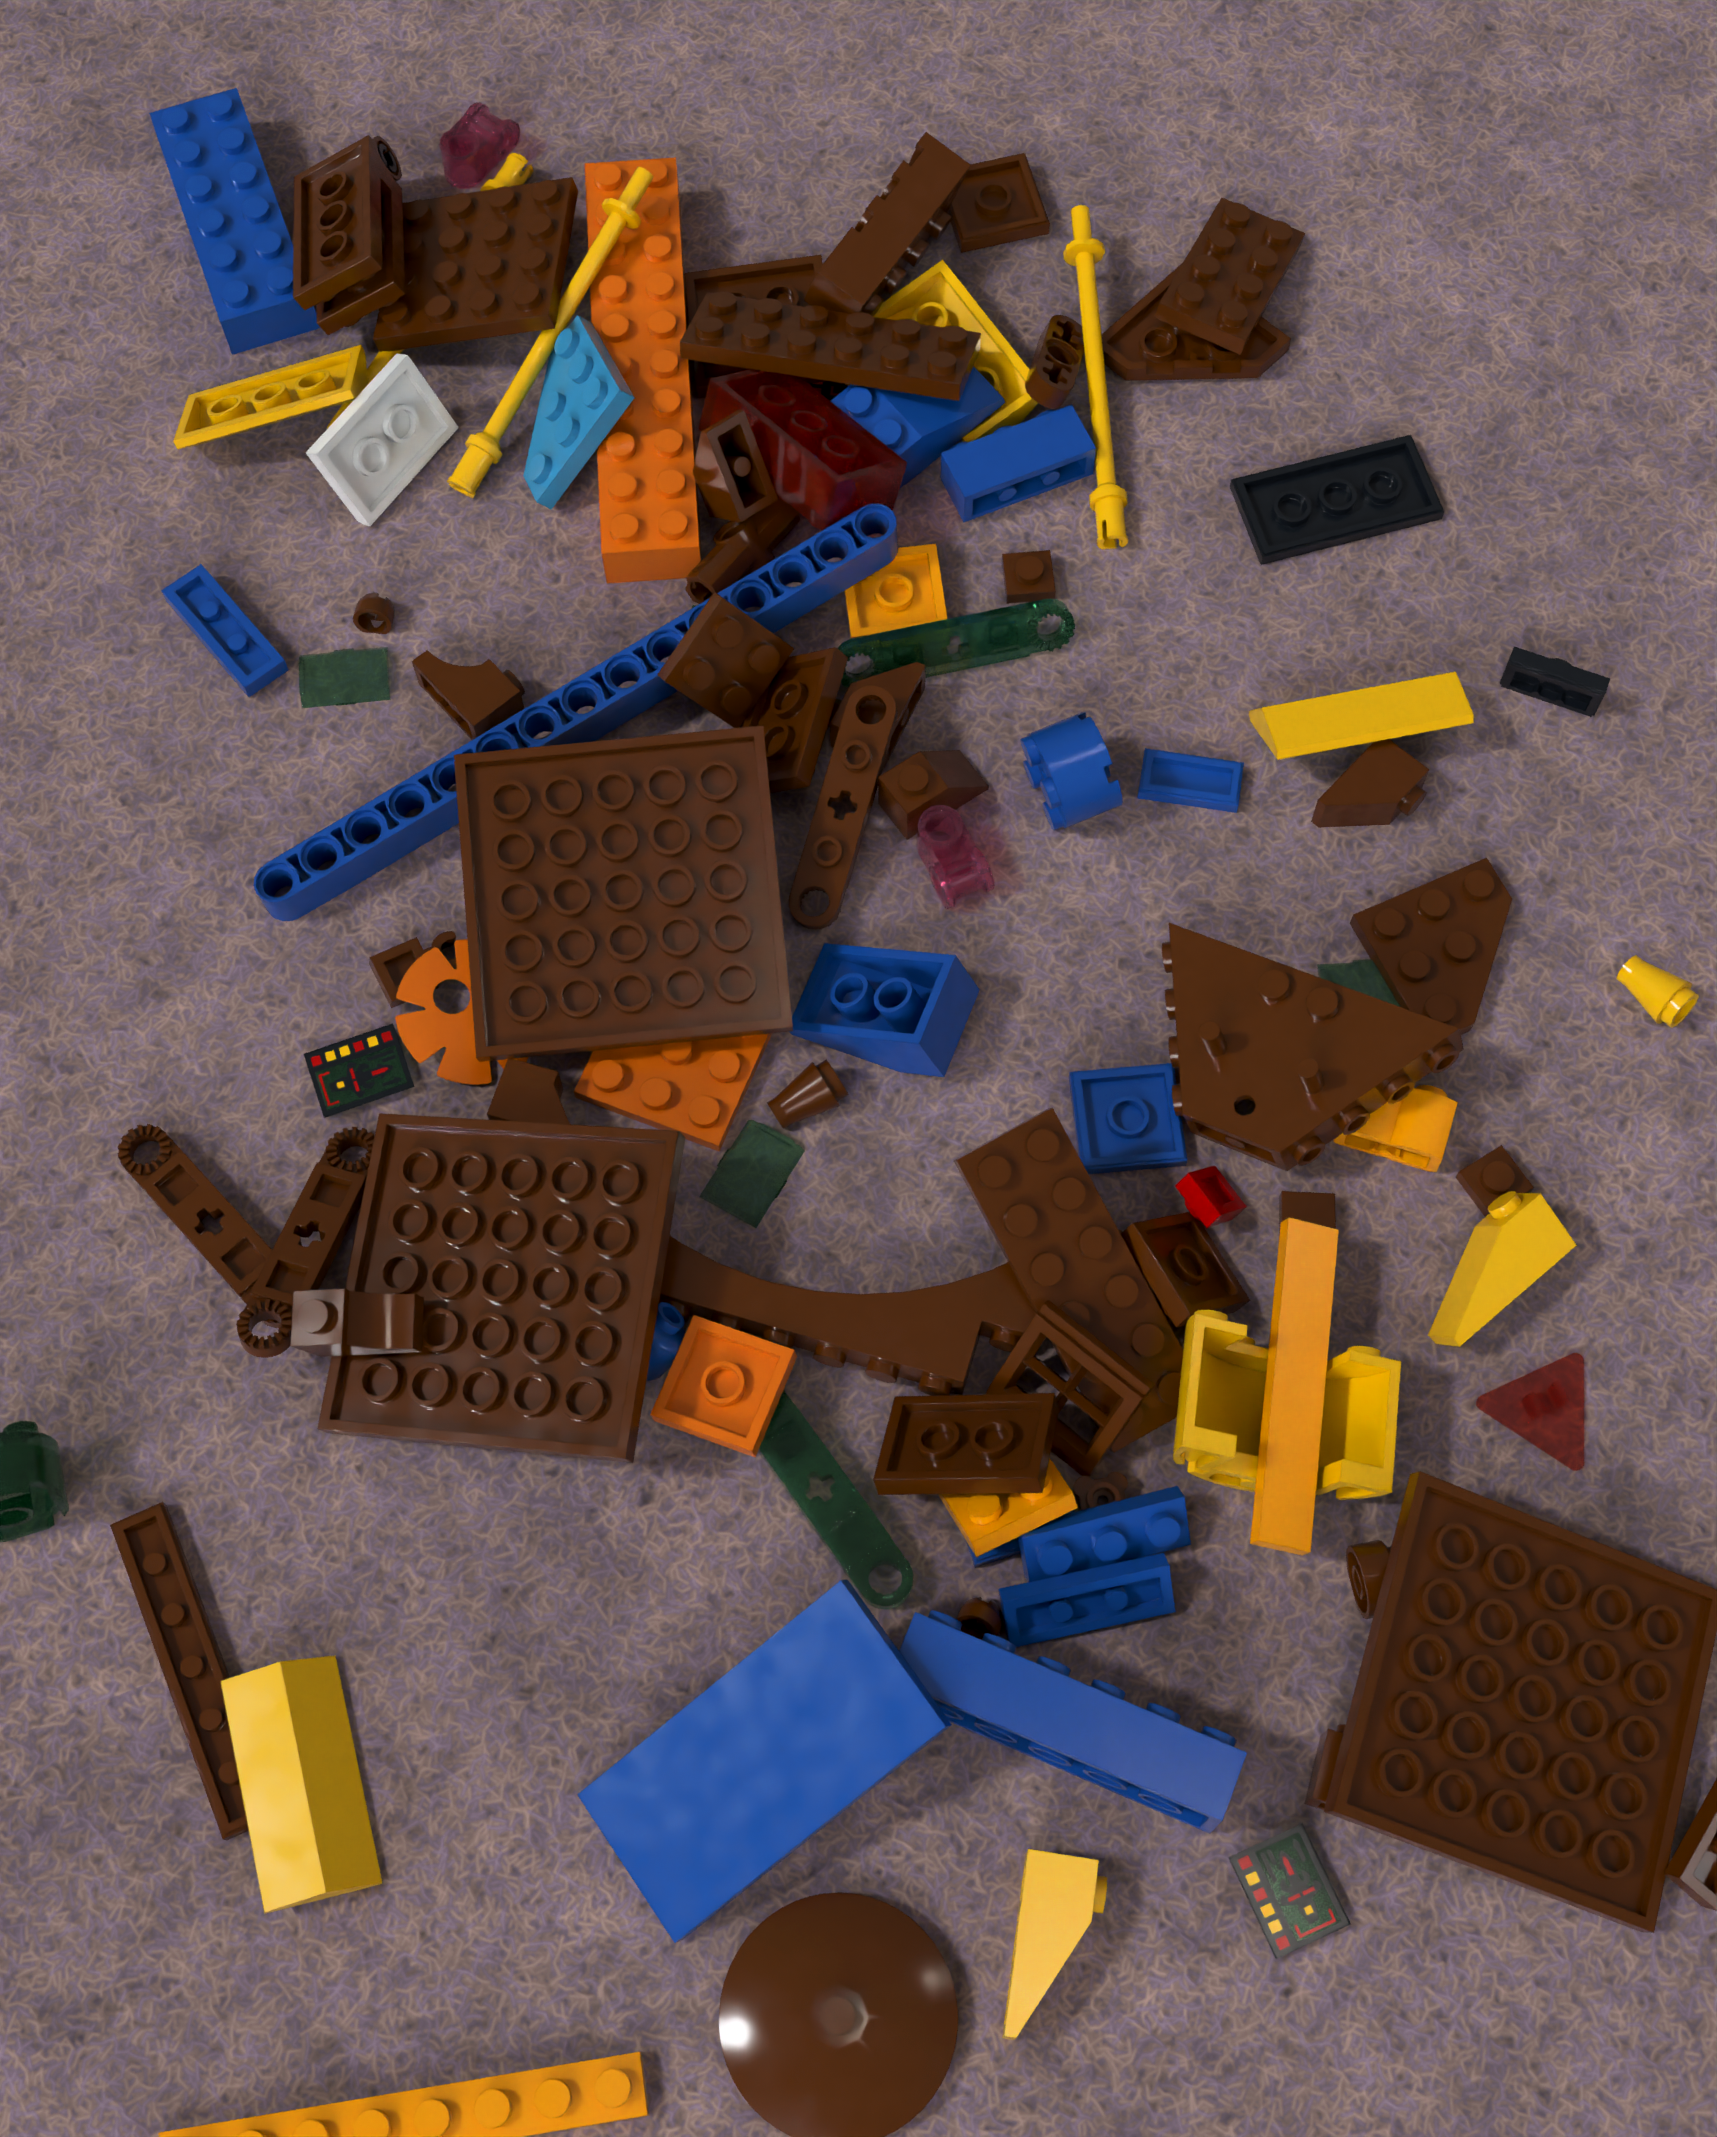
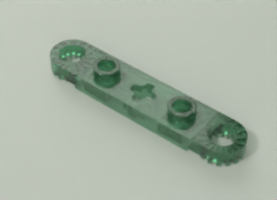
[838,599,1075,688]
[758,1390,913,1610]

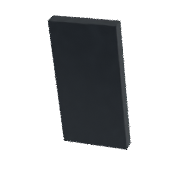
[1230,435,1444,565]

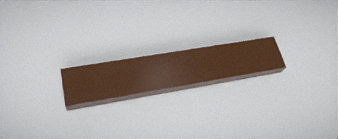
[110,1502,248,1841]

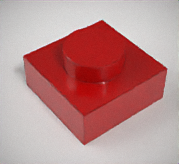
[1175,1165,1247,1228]

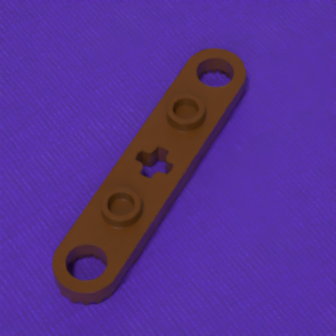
[788,685,898,930]
[118,1124,281,1328]
[236,1127,374,1358]

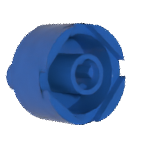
[1020,711,1123,830]

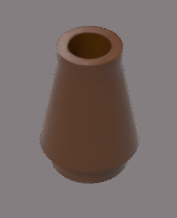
[767,1059,849,1129]

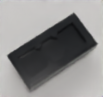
[1499,646,1610,717]

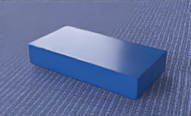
[1137,748,1244,813]

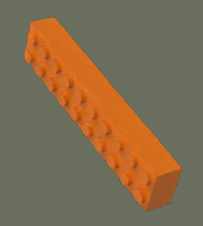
[584,157,702,584]

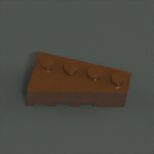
[804,132,971,317]

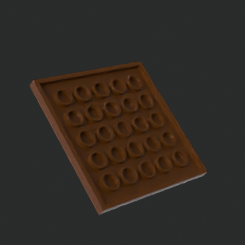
[454,726,793,1062]
[317,1113,685,1463]
[1324,1471,1717,1933]

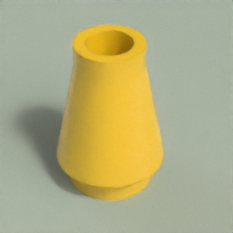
[1616,955,1699,1028]

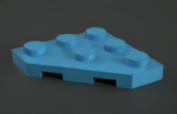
[523,315,635,510]

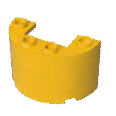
[1173,1310,1401,1500]

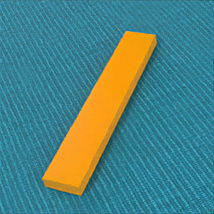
[1250,1217,1339,1555]

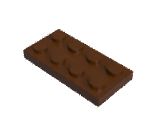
[1154,198,1305,355]

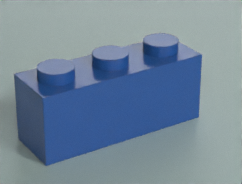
[940,404,1096,523]

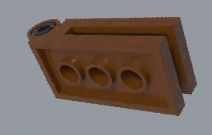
[293,135,405,335]

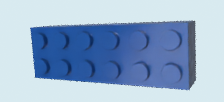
[149,88,321,355]
[899,1610,1247,1834]

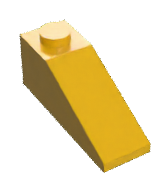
[1428,1191,1577,1347]
[1002,1849,1107,2040]

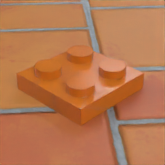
[650,1315,797,1457]

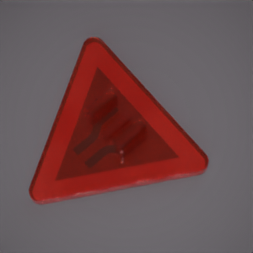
[1476,1353,1584,1471]

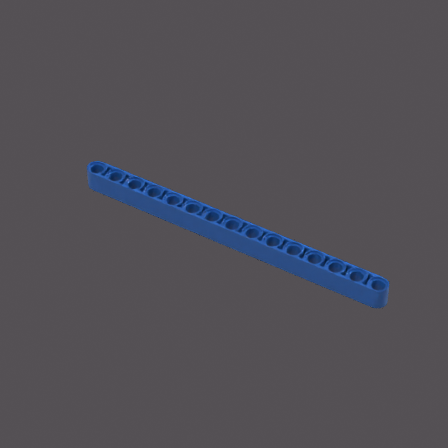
[254,503,898,921]

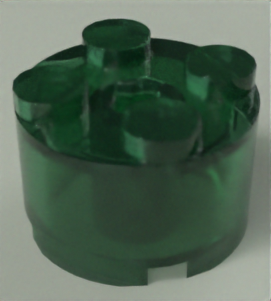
[0,1421,69,1542]

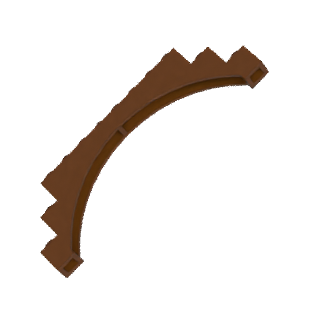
[487,1057,1122,1396]

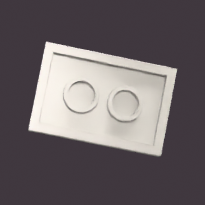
[306,353,459,526]

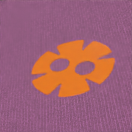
[395,939,528,1085]

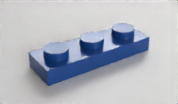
[161,564,289,697]
[1018,1486,1191,1582]
[998,1553,1176,1647]

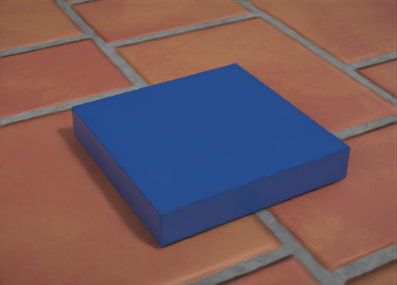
[1069,1063,1188,1174]

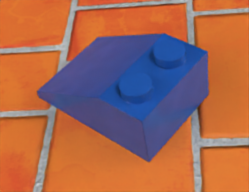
[827,366,1005,491]
[790,943,980,1077]

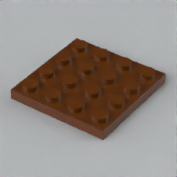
[373,177,578,352]

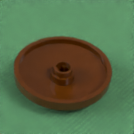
[719,1892,958,2137]

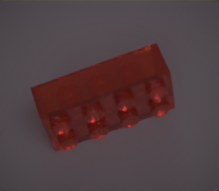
[698,369,907,531]

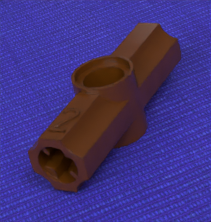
[685,487,802,604]

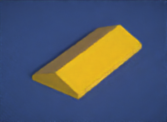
[874,259,1038,442]
[173,345,368,449]
[1249,672,1474,760]
[221,1655,382,1914]

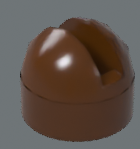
[353,592,395,634]
[956,1597,1003,1640]

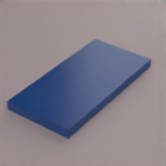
[577,1580,952,1943]

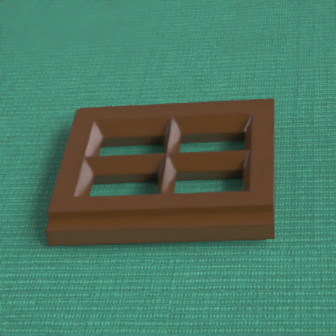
[986,1300,1154,1477]

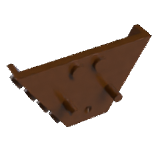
[1162,923,1464,1171]

